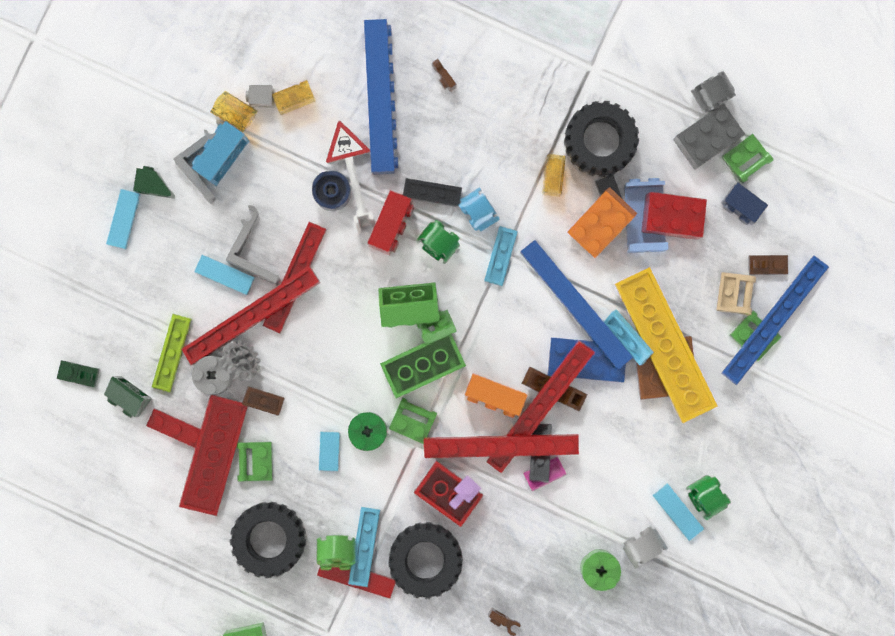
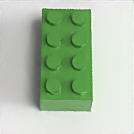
[380,334,466,399]

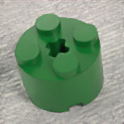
[416,220,460,264]
[348,412,388,451]
[686,475,731,520]

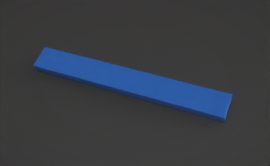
[520,240,633,370]
[721,255,829,385]

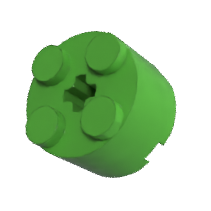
[317,535,356,570]
[580,549,621,591]

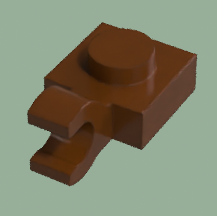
[488,608,521,636]

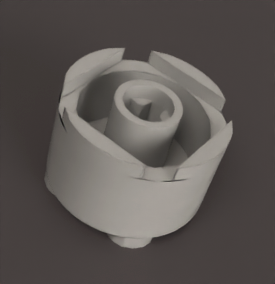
[191,356,233,395]
[623,527,668,568]

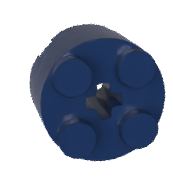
[312,171,352,212]

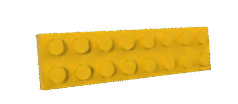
[614,267,718,423]

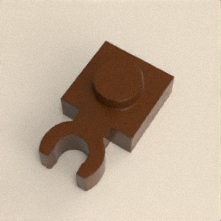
[432,59,457,92]

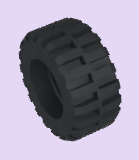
[564,101,639,177]
[230,502,306,578]
[388,522,463,599]

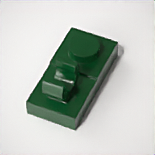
[56,360,100,387]

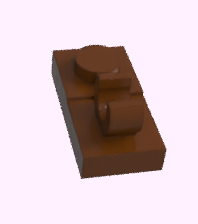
[748,255,788,275]
[242,386,285,416]

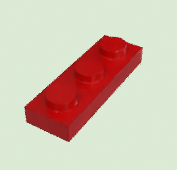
[146,408,200,448]

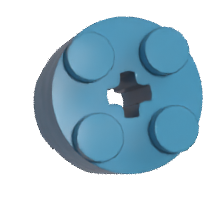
[458,187,500,232]

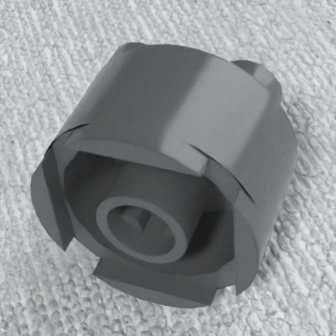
[691,70,736,112]

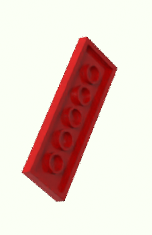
[179,395,248,516]

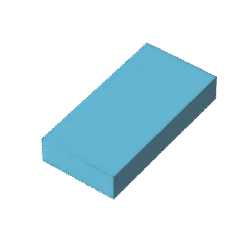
[319,432,340,471]

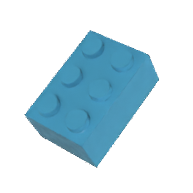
[192,121,250,187]

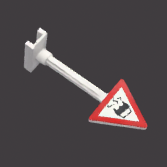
[326,121,376,233]

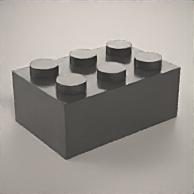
[673,103,746,170]

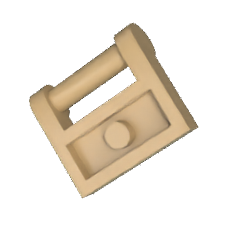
[716,272,756,315]

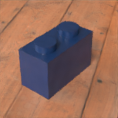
[721,182,768,225]

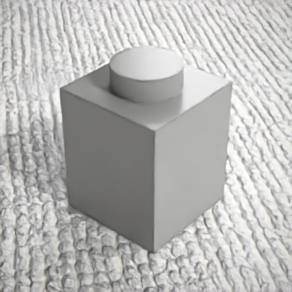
[245,85,274,108]

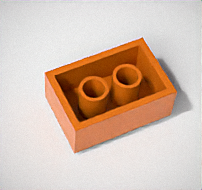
[567,187,637,258]
[464,373,528,418]

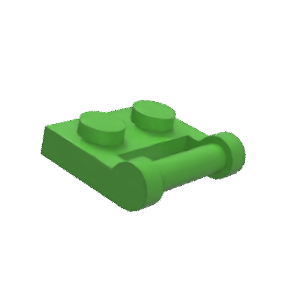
[721,133,773,184]
[417,310,457,343]
[729,310,782,361]
[389,397,437,444]
[237,442,273,481]

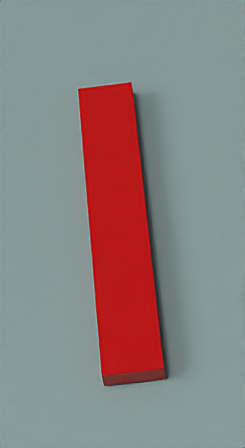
[262,221,327,334]

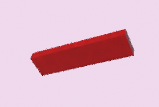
[317,567,395,599]

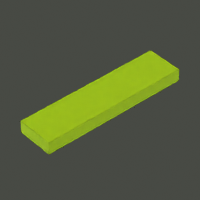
[152,314,192,392]

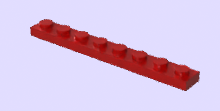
[181,266,321,366]
[486,340,595,473]
[423,434,579,458]

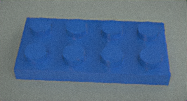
[547,337,626,383]

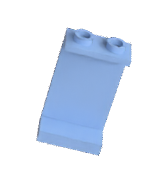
[624,178,668,253]

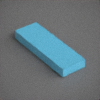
[106,189,141,249]
[484,226,518,286]
[194,255,255,295]
[604,309,654,366]
[652,483,704,541]

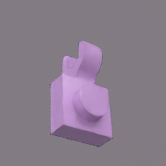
[449,475,482,509]

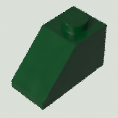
[133,166,175,199]

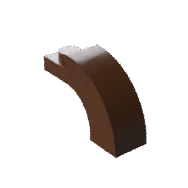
[521,366,588,412]

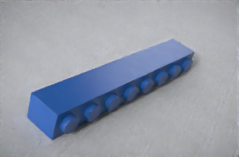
[364,19,398,175]

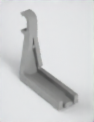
[173,119,222,204]
[226,205,280,286]

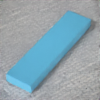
[348,507,380,587]

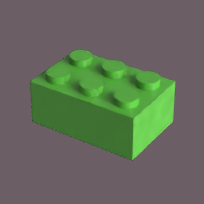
[378,282,440,328]

